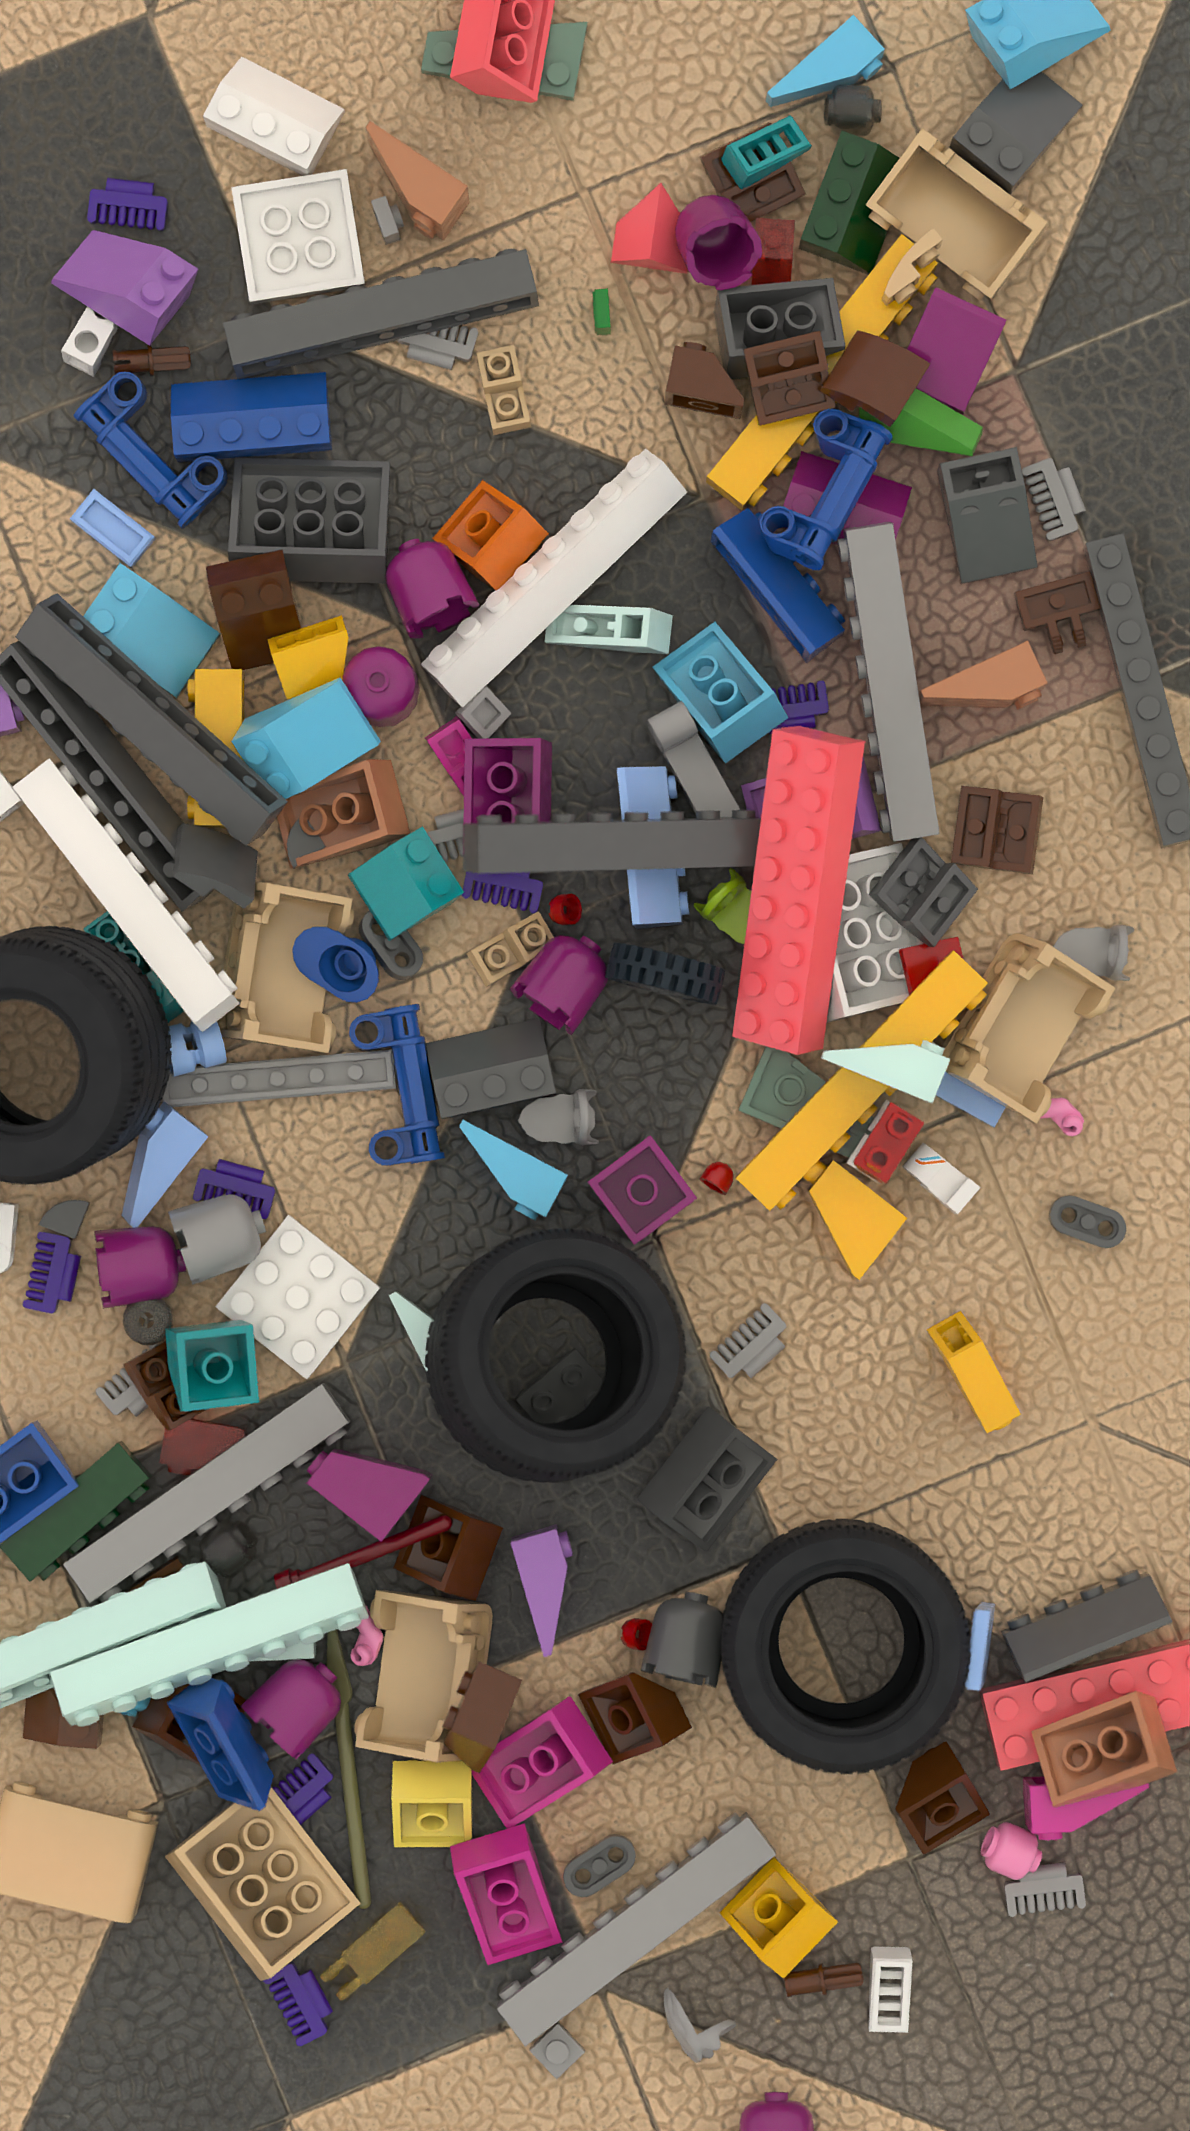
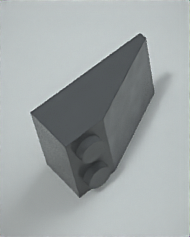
[949,71,1083,195]
[714,278,845,380]

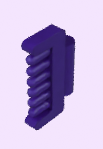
[87,178,168,232]
[769,680,829,735]
[462,872,543,913]
[193,1159,276,1219]
[22,1232,81,1314]
[272,1753,334,1825]
[264,1962,333,2046]

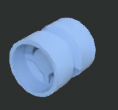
[168,1020,227,1077]

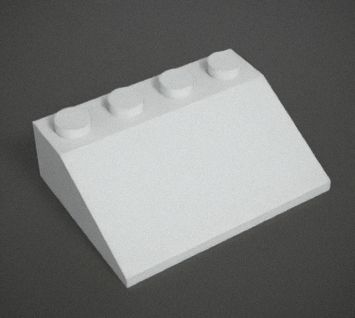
[827,843,923,1023]

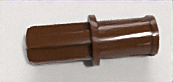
[113,345,191,376]
[784,1962,864,1997]

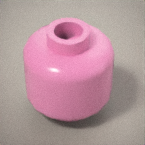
[981,1822,1042,1880]

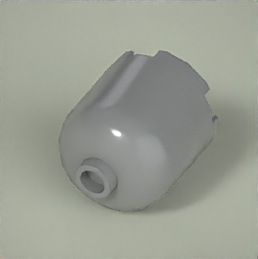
[168,1194,266,1285]

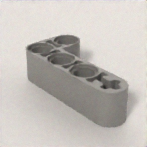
[647,701,740,817]

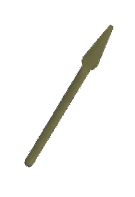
[327,1629,371,1909]

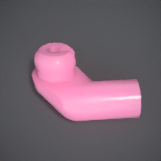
[1040,1098,1084,1137]
[350,1606,384,1666]

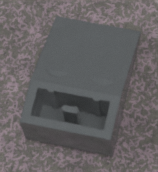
[937,447,1038,584]

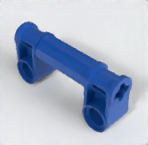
[74,372,228,529]
[760,408,893,570]
[349,1004,445,1166]

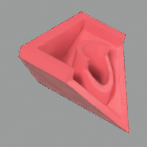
[611,183,688,274]

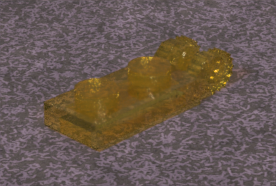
[320,1901,426,2001]

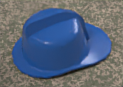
[292,927,379,1003]

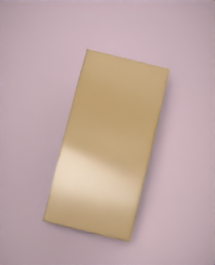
[882,227,943,306]
[476,345,531,435]
[467,911,554,987]

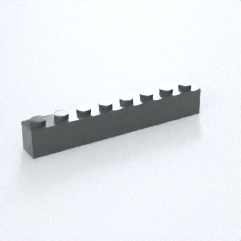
[223,249,539,379]
[1083,533,1190,848]
[15,593,288,846]
[0,641,215,912]
[463,810,761,874]

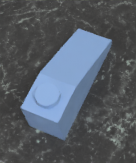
[121,1101,208,1228]

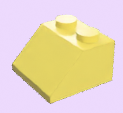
[392,1760,472,1847]

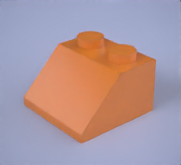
[432,480,549,591]

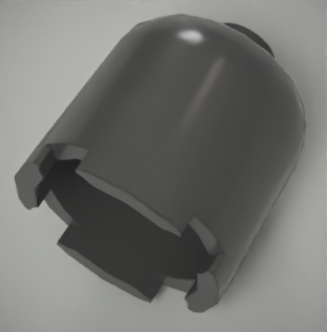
[641,1591,724,1688]

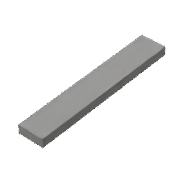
[162,1050,396,1107]

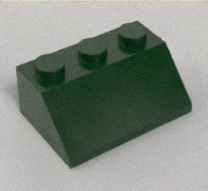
[799,130,899,275]

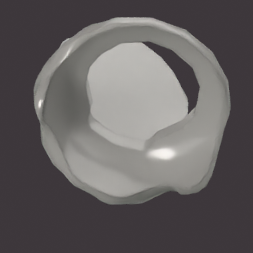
[1053,924,1135,981]
[518,1089,599,1146]
[664,1987,736,2063]

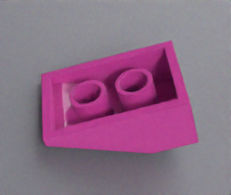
[472,1696,613,1829]
[1022,1776,1149,1840]
[450,1823,562,1965]

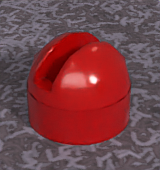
[548,893,582,925]
[699,1162,734,1195]
[620,1618,652,1651]

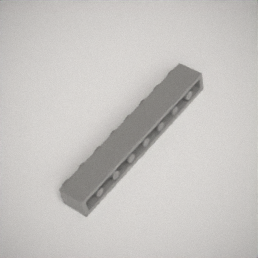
[837,522,940,842]
[63,1383,350,1603]
[497,1812,776,2046]

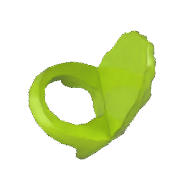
[694,868,751,944]

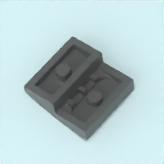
[173,823,258,909]
[869,837,978,947]

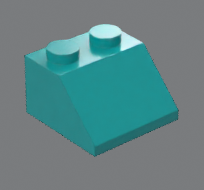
[348,826,464,941]
[165,1320,259,1412]

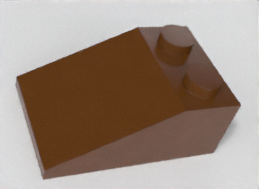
[206,549,302,670]

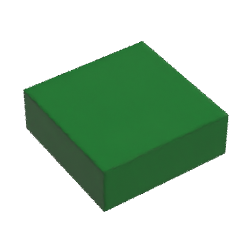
[592,289,611,335]

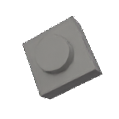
[371,196,404,245]
[455,686,511,738]
[529,2021,585,2079]

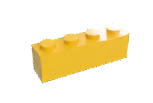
[187,669,245,828]

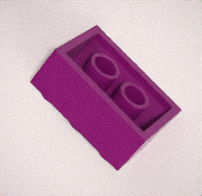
[783,451,912,545]
[463,738,552,823]

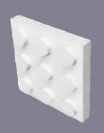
[231,169,365,305]
[215,1215,381,1379]

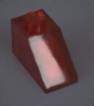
[751,218,795,285]
[159,1418,247,1475]

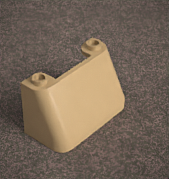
[866,128,1049,301]
[217,883,354,1053]
[942,933,1116,1124]
[354,1590,493,1763]
[0,1782,159,1923]

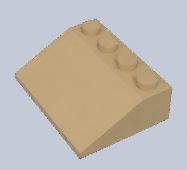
[165,1787,361,1981]

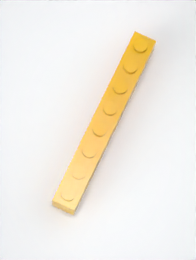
[706,234,938,511]
[735,950,988,1211]

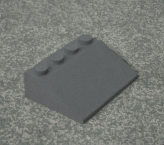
[228,457,390,584]

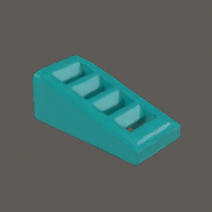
[722,115,812,189]

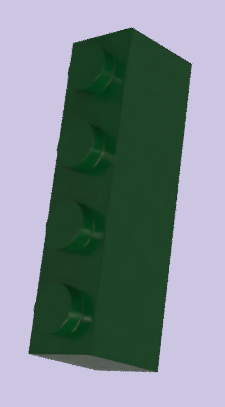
[0,1441,152,1582]

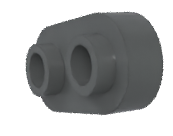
[359,910,423,980]
[1049,1196,1126,1248]
[563,1834,636,1897]

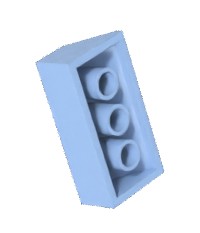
[617,766,689,929]

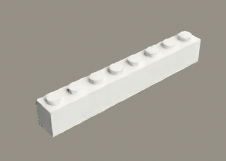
[421,448,687,708]
[13,758,240,1032]

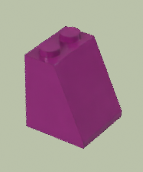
[907,287,1007,415]
[306,1448,433,1542]

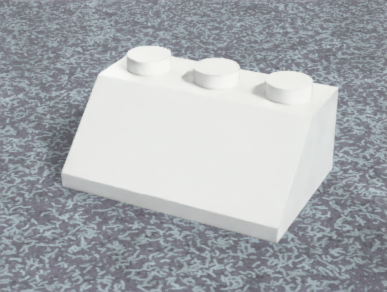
[203,57,345,176]

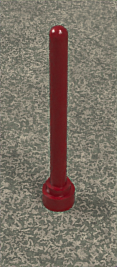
[274,1515,452,1589]

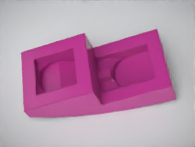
[425,716,472,797]

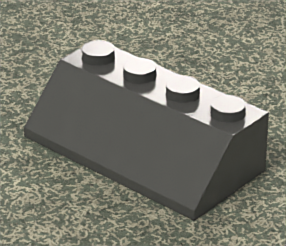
[1001,1569,1173,1682]

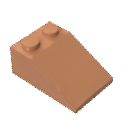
[366,121,470,241]
[918,641,1048,710]
[277,759,410,869]
[1031,1691,1177,1807]

